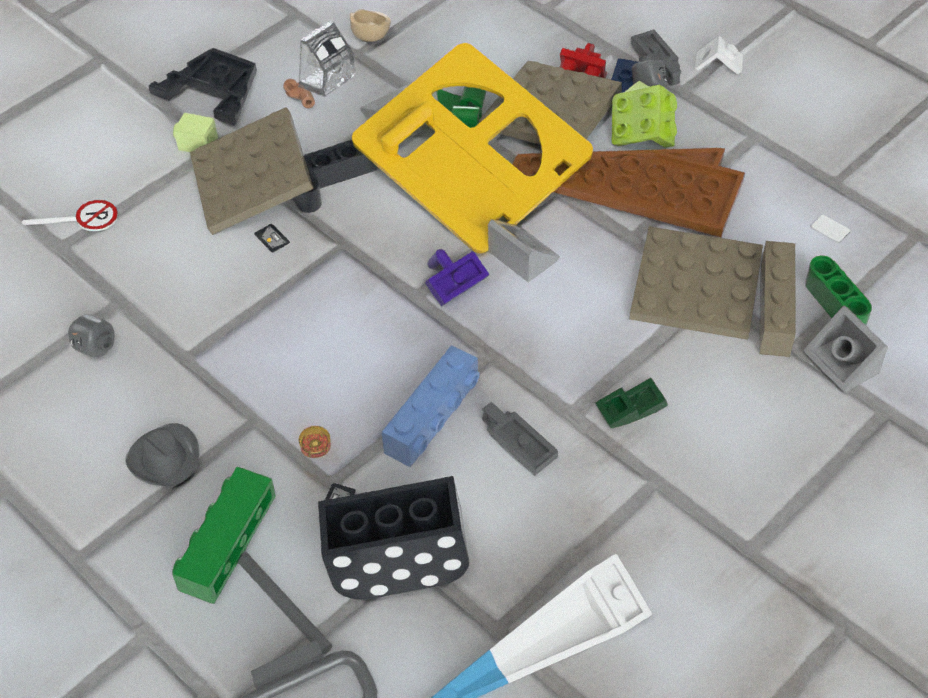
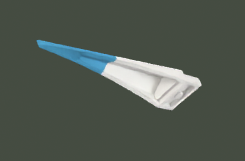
[431,554,652,698]

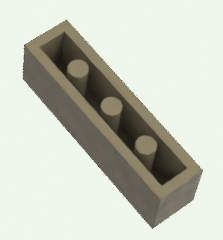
[759,241,796,357]

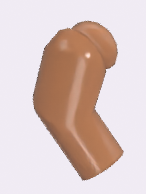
[283,79,315,108]

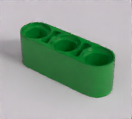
[805,255,872,326]

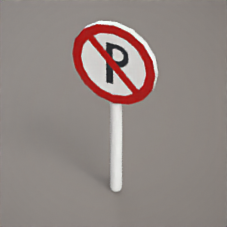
[21,200,118,232]

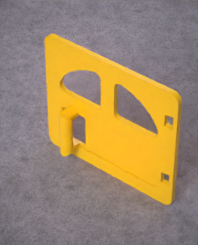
[352,43,593,253]

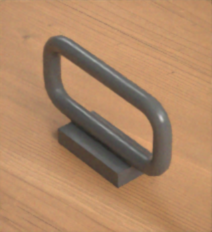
[242,640,378,698]

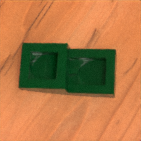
[595,377,668,428]

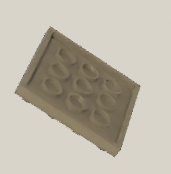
[479,60,622,144]
[190,107,313,235]
[629,226,763,340]

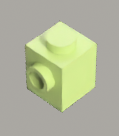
[173,113,218,152]

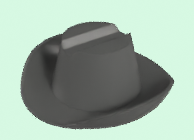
[125,423,199,486]

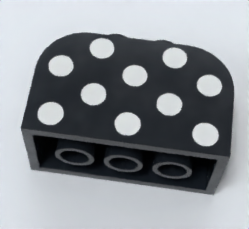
[318,476,469,600]

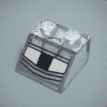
[298,21,355,97]

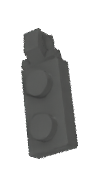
[631,29,681,86]
[482,402,558,476]

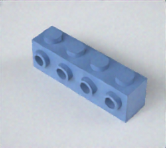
[382,345,480,467]

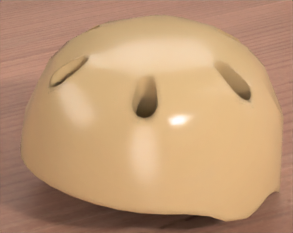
[350,9,391,42]

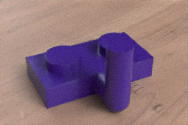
[425,249,490,307]

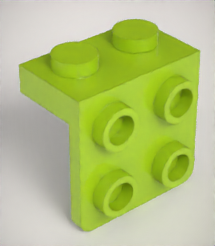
[611,85,677,148]

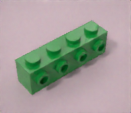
[172,466,276,604]

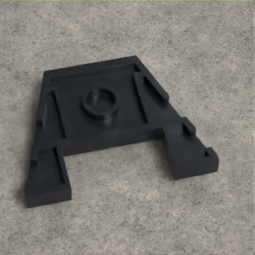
[148,48,257,126]

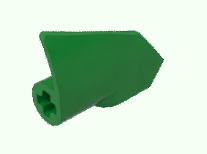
[436,86,486,128]

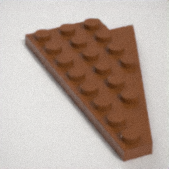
[512,148,745,238]

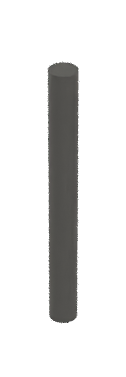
[238,554,332,655]

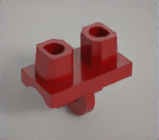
[560,43,607,78]

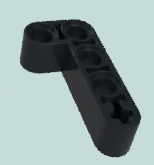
[293,140,380,213]

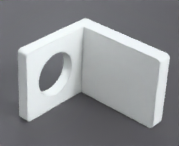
[695,36,743,75]

